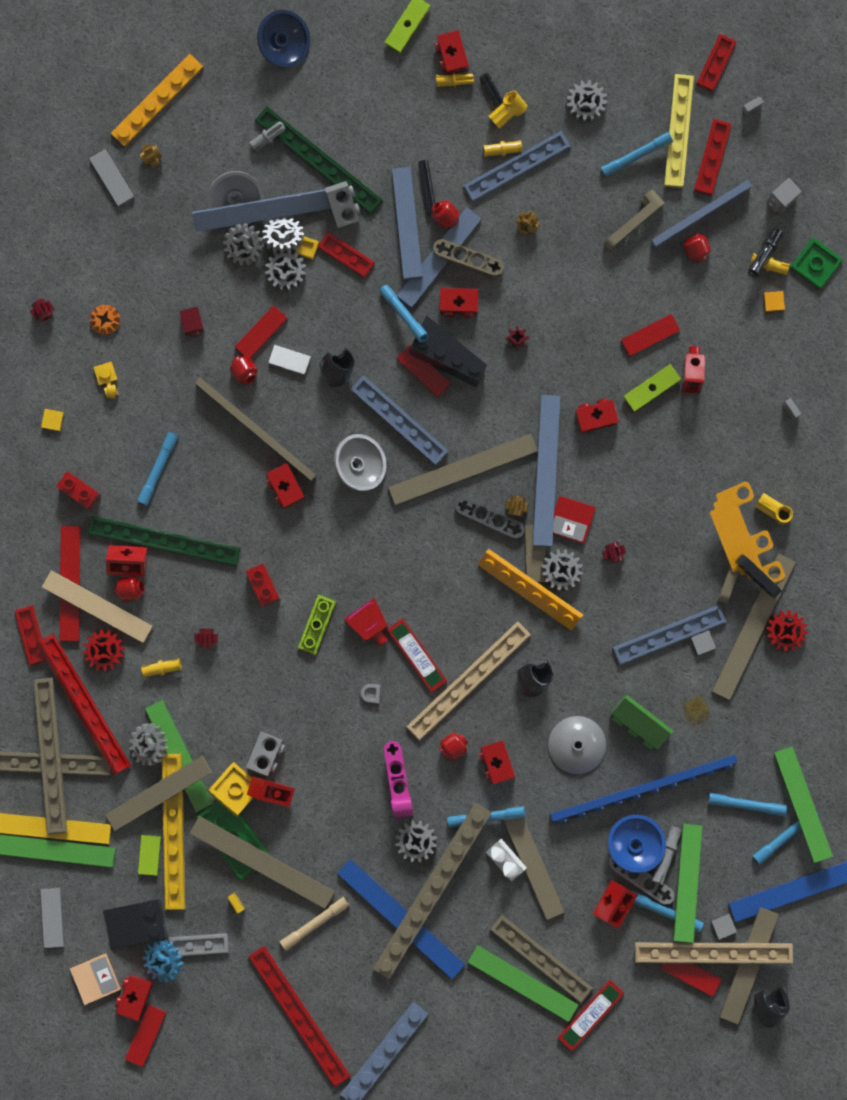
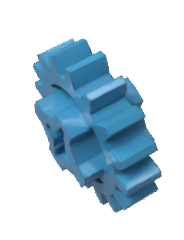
[143,939,184,982]

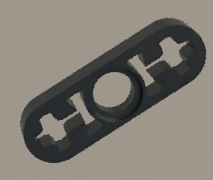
[735,554,782,599]

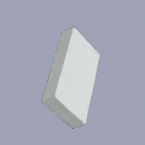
[269,345,311,375]

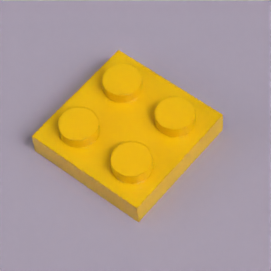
[208,762,253,817]

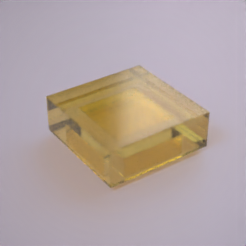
[683,694,710,720]

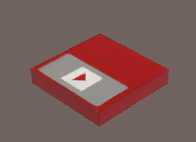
[553,496,596,544]

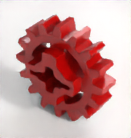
[765,610,808,652]
[83,630,125,671]

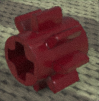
[30,298,55,322]
[505,326,529,351]
[602,541,626,564]
[194,628,218,648]

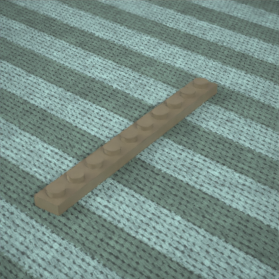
[373,802,492,979]

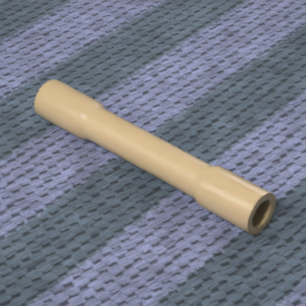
[280,896,350,951]

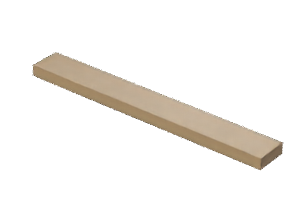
[407,622,531,741]
[635,942,793,964]

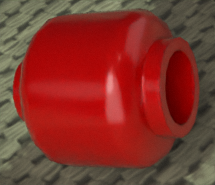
[431,200,459,228]
[683,233,711,263]
[230,356,258,385]
[114,576,145,602]
[439,732,469,761]

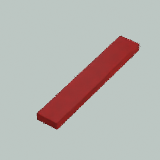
[60,526,81,641]

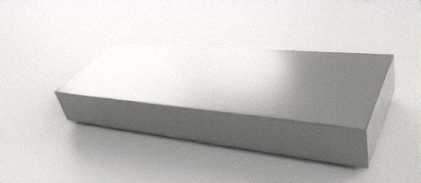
[89,149,135,207]
[40,888,64,948]
[169,933,229,956]

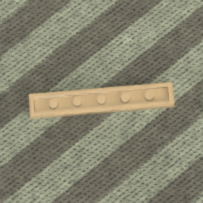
[42,570,153,643]

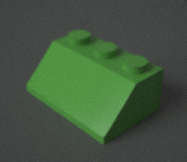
[611,695,673,750]

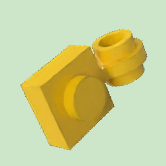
[93,361,118,399]

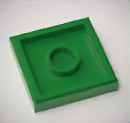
[790,237,843,290]

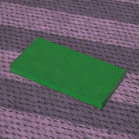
[195,801,270,880]

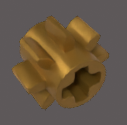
[139,143,162,168]
[515,210,541,235]
[505,495,529,517]

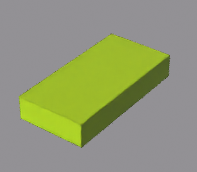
[138,835,161,876]

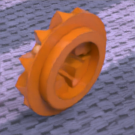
[90,304,120,335]

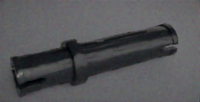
[748,228,783,278]

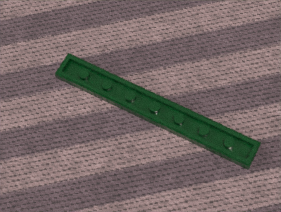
[255,106,383,215]
[87,515,241,566]

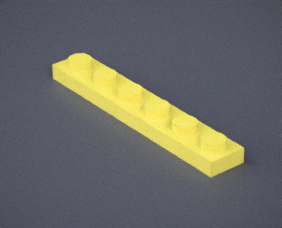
[664,74,694,188]

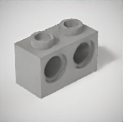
[767,178,802,215]
[325,181,361,228]
[246,731,285,776]

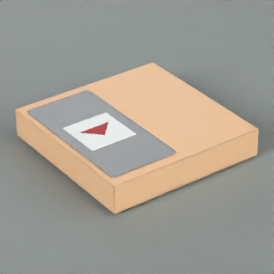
[70,953,121,1005]

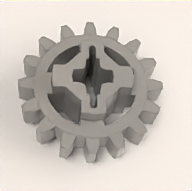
[566,80,608,122]
[263,216,304,254]
[223,223,265,266]
[265,250,306,291]
[541,549,583,591]
[129,723,169,766]
[395,820,437,862]

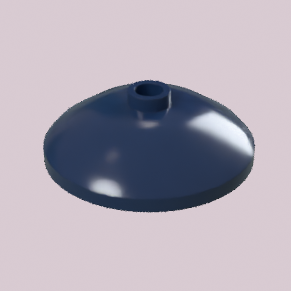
[257,10,310,68]

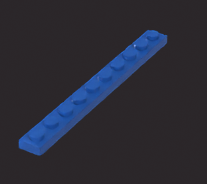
[550,755,737,824]

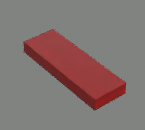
[696,34,737,92]
[317,232,375,279]
[235,305,288,358]
[621,314,680,357]
[397,345,451,397]
[14,605,46,666]
[660,963,722,996]
[125,1004,166,1067]

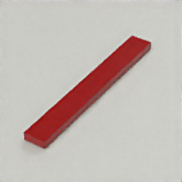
[36,634,131,775]
[248,945,351,1087]

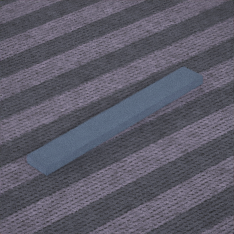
[192,189,344,232]
[533,395,560,547]

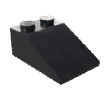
[103,898,168,949]

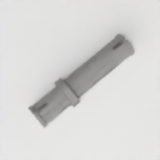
[651,826,682,885]

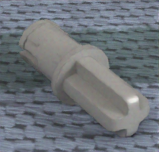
[250,122,286,151]

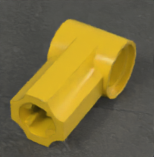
[489,91,527,129]
[755,493,793,525]

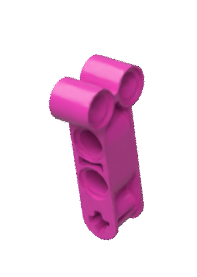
[384,741,414,819]

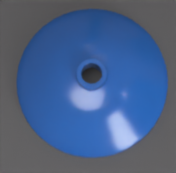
[608,815,666,873]

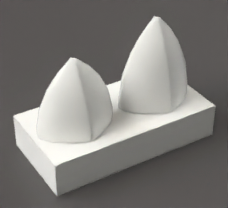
[486,839,527,881]

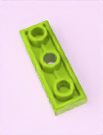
[384,0,431,54]
[623,364,681,412]
[298,595,336,655]

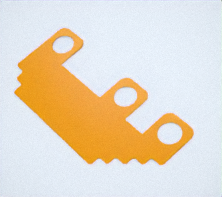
[710,482,785,583]

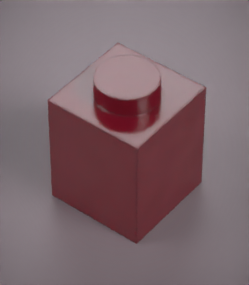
[179,306,204,338]

